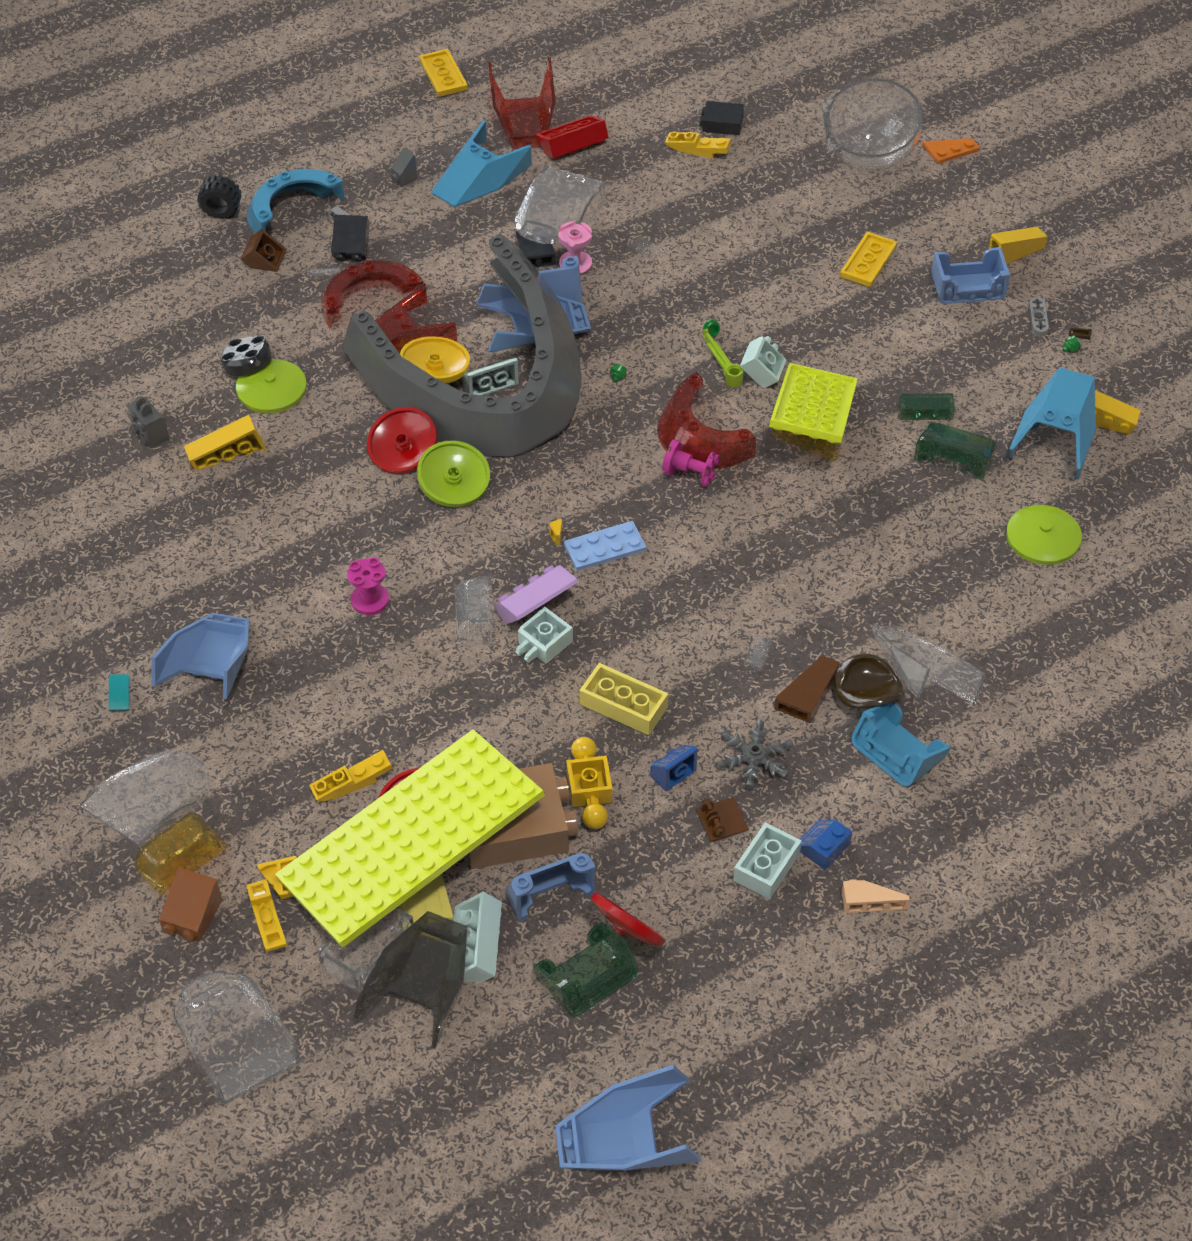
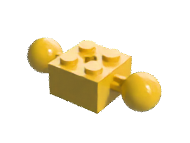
[566,737,612,829]

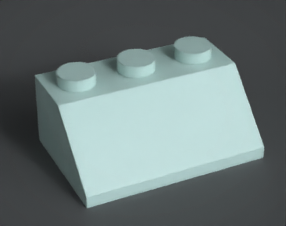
[462,358,519,396]

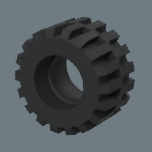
[197,175,242,219]

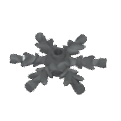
[716,720,794,789]

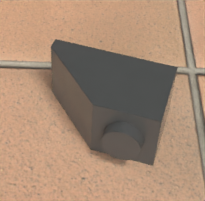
[391,147,417,187]

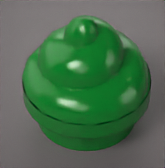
[703,319,720,337]
[1062,335,1081,353]
[610,364,627,382]

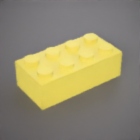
[580,663,668,735]

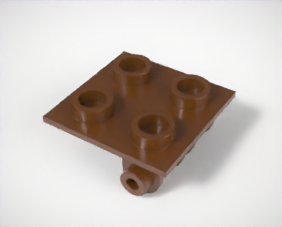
[696,797,749,842]

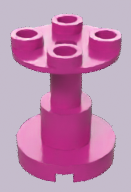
[662,440,720,487]
[347,557,389,616]

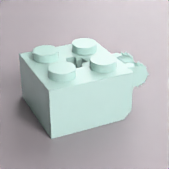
[740,336,786,388]
[516,607,573,664]

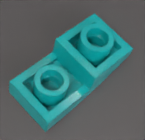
[109,674,129,711]

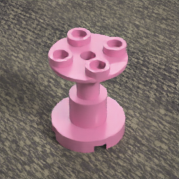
[558,221,592,274]

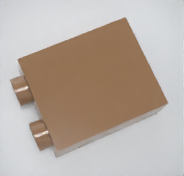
[468,763,578,869]

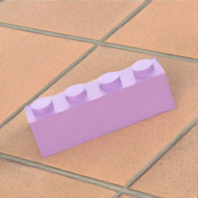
[494,565,579,624]

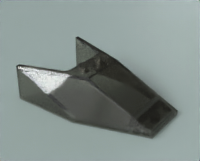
[354,911,467,1049]

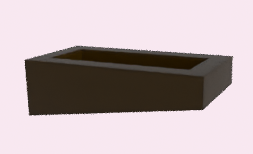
[1069,328,1092,340]

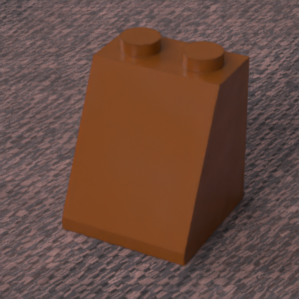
[159,867,222,941]

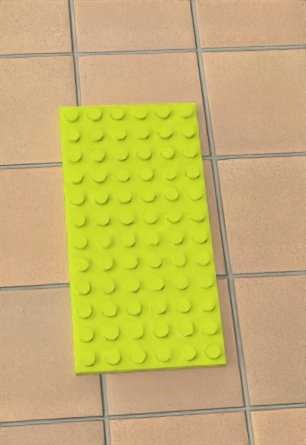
[275,730,545,948]

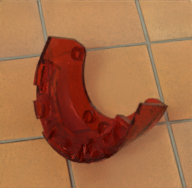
[321,260,425,329]
[657,372,756,469]

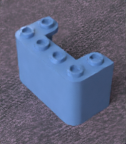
[931,247,1010,304]

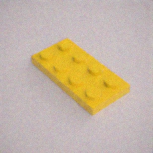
[419,49,468,97]
[840,232,898,287]

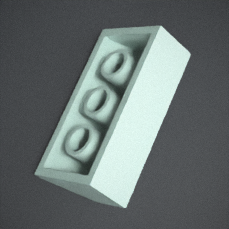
[447,892,502,982]

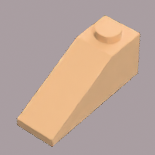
[842,879,910,913]

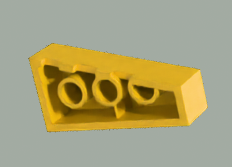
[1095,390,1141,435]
[184,415,267,470]

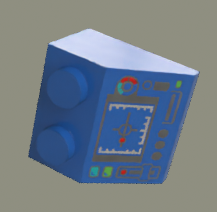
[650,745,698,792]
[800,820,853,870]

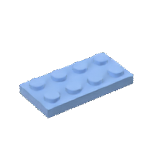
[563,521,646,571]

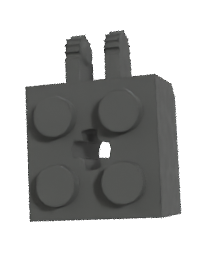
[127,396,169,449]

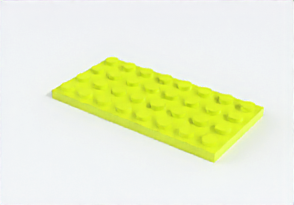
[769,363,858,443]

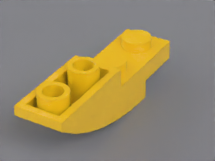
[665,132,732,158]
[309,750,393,802]

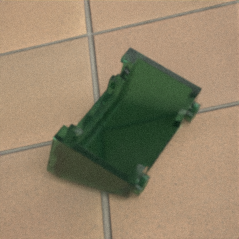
[914,422,997,481]
[533,922,639,1017]

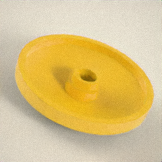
[400,337,470,383]

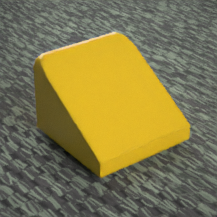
[549,519,563,546]

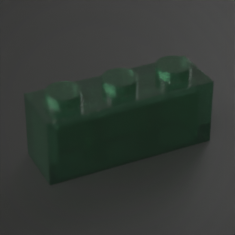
[898,393,955,420]

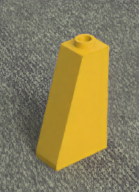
[989,227,1048,264]

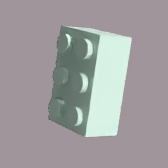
[733,823,802,899]

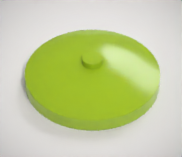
[236,359,307,413]
[417,441,490,508]
[1006,505,1082,565]

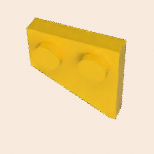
[257,856,297,899]

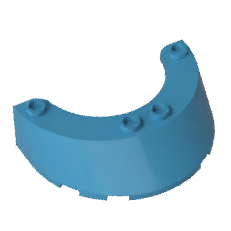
[246,169,345,233]

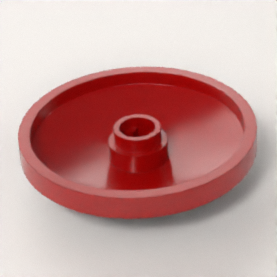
[367,407,438,475]
[590,891,666,947]

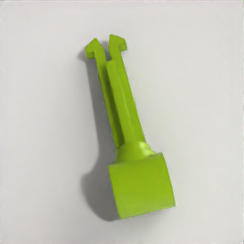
[702,329,743,388]

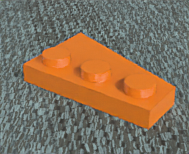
[922,138,980,164]

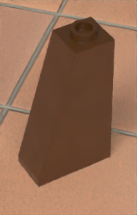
[774,655,840,724]

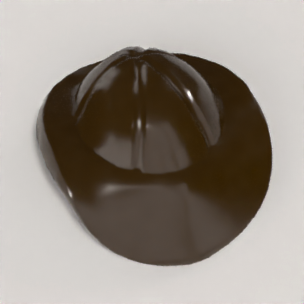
[835,654,905,708]

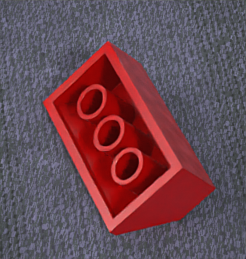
[535,115,609,159]

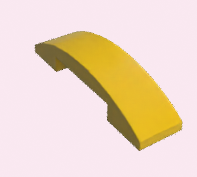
[246,879,287,952]

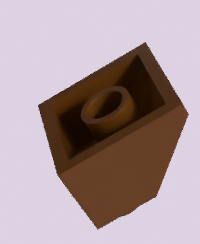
[240,229,287,272]

